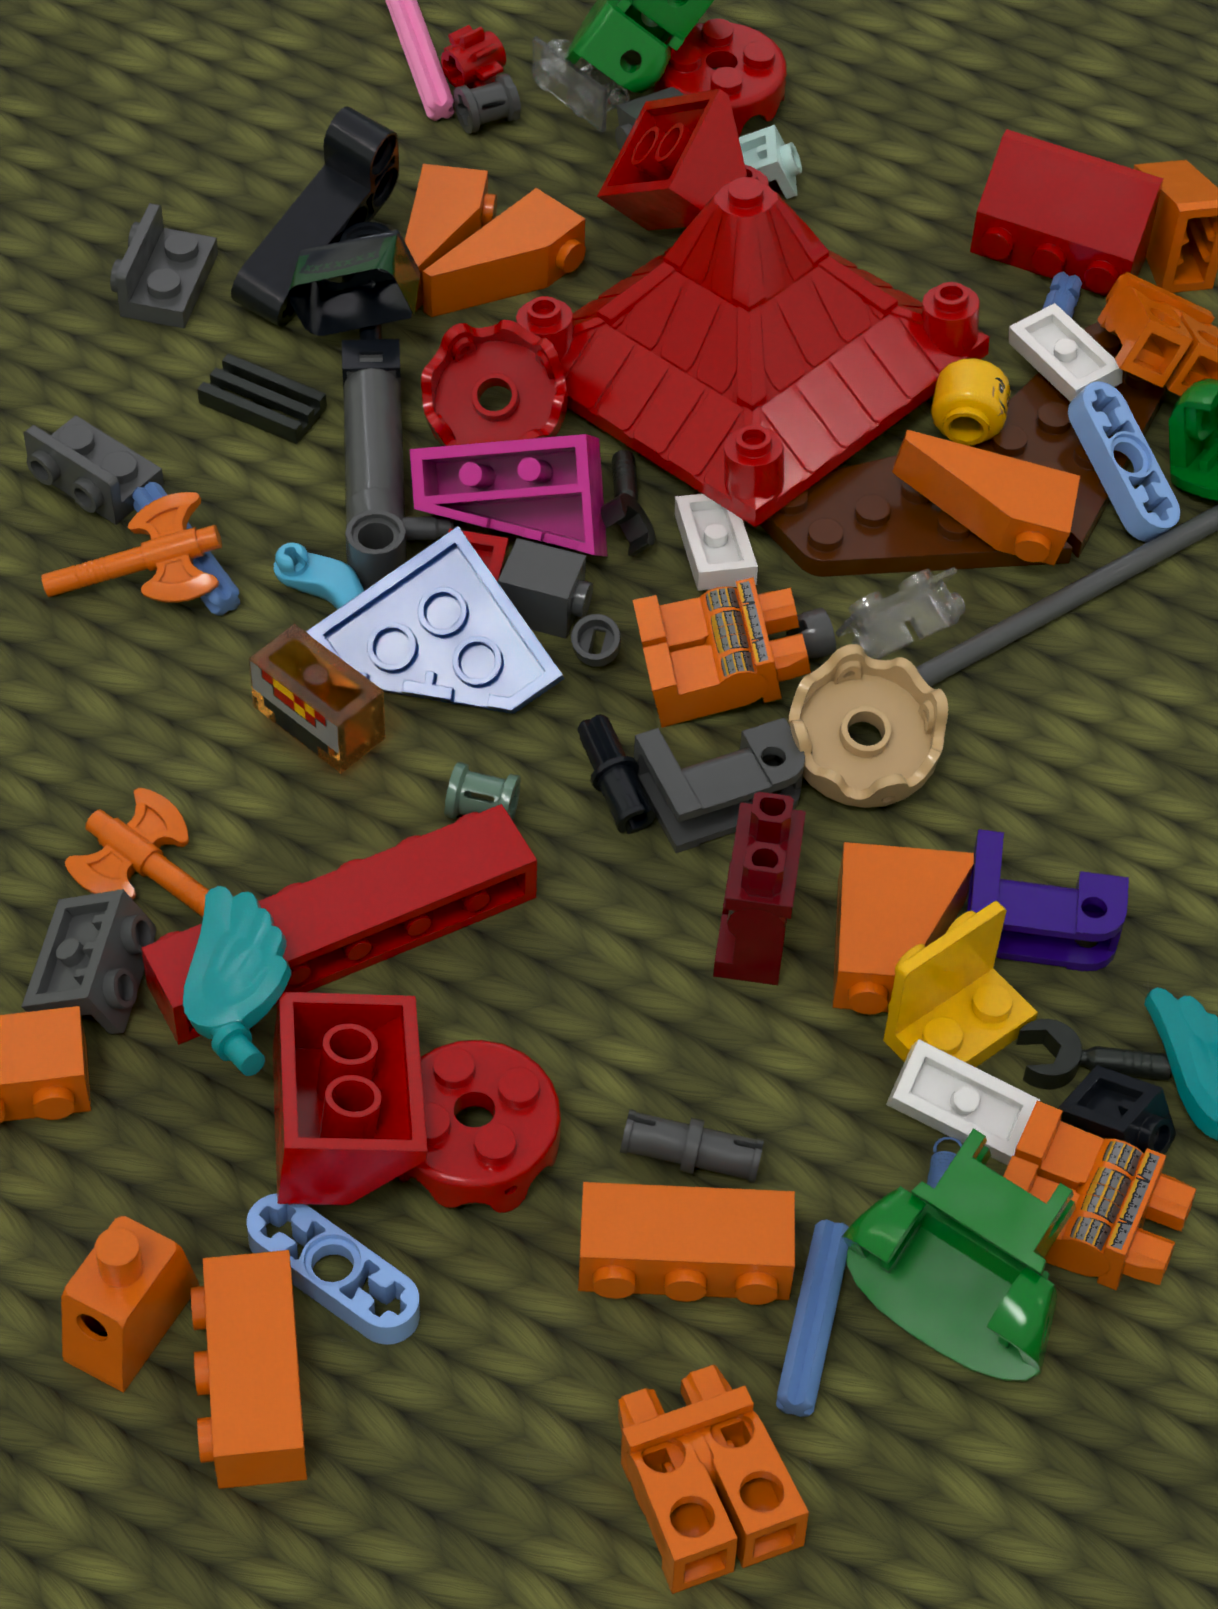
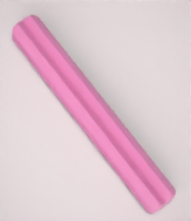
[385,0,454,121]

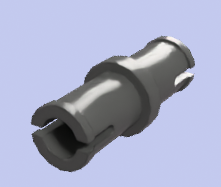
[620,1109,764,1183]

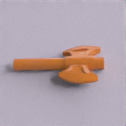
[41,492,222,603]
[65,788,209,918]

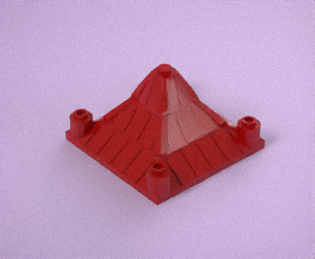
[516,165,990,528]

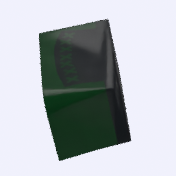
[288,230,421,336]

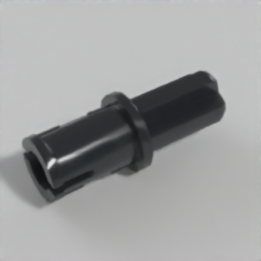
[577,714,656,834]

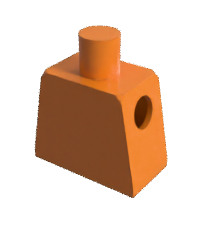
[61,1216,199,1393]

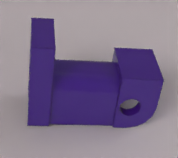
[966,829,1129,971]

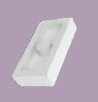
[1009,303,1123,402]
[674,494,758,591]
[886,1039,1040,1166]

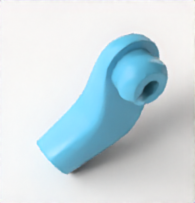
[273,542,364,610]

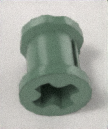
[444,762,521,821]

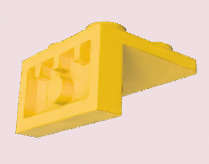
[883,901,1038,1067]

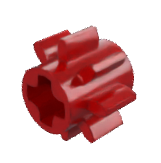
[441,25,506,89]

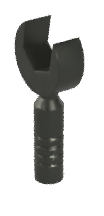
[601,450,655,556]
[1016,1019,1171,1090]

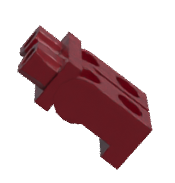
[713,792,806,986]

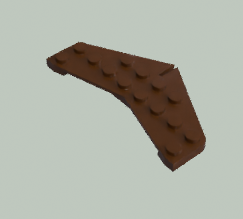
[760,322,1167,577]

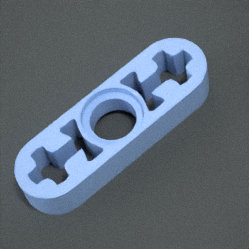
[1068,381,1180,542]
[247,1193,420,1345]

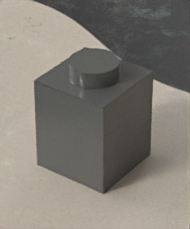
[498,538,593,639]

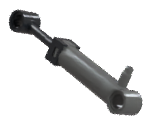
[339,222,454,591]

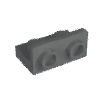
[110,203,218,329]
[23,415,164,525]
[21,889,156,1035]

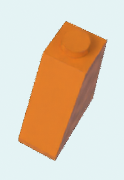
[1133,160,1218,293]
[832,842,974,1015]

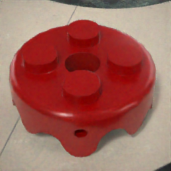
[654,18,787,137]
[421,320,568,446]
[398,1040,561,1213]

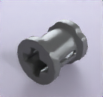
[454,73,521,134]

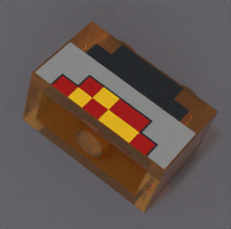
[249,624,386,774]

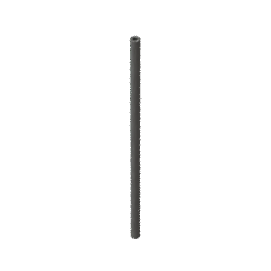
[864,504,1218,723]

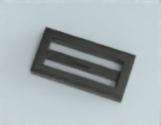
[197,354,327,444]

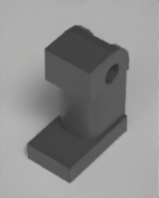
[634,717,805,853]

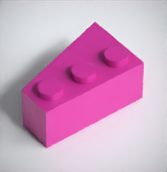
[410,434,608,557]

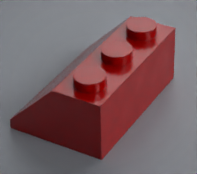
[597,89,747,231]
[970,129,1164,297]
[273,992,428,1205]

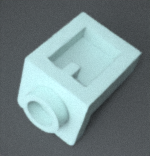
[739,125,802,199]

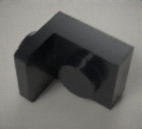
[1057,1065,1176,1154]

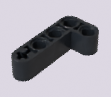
[231,106,399,327]

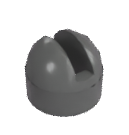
[785,607,836,659]
[571,614,621,667]

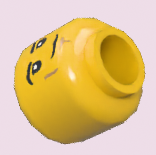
[931,358,1011,445]

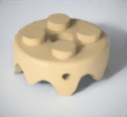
[788,644,948,808]

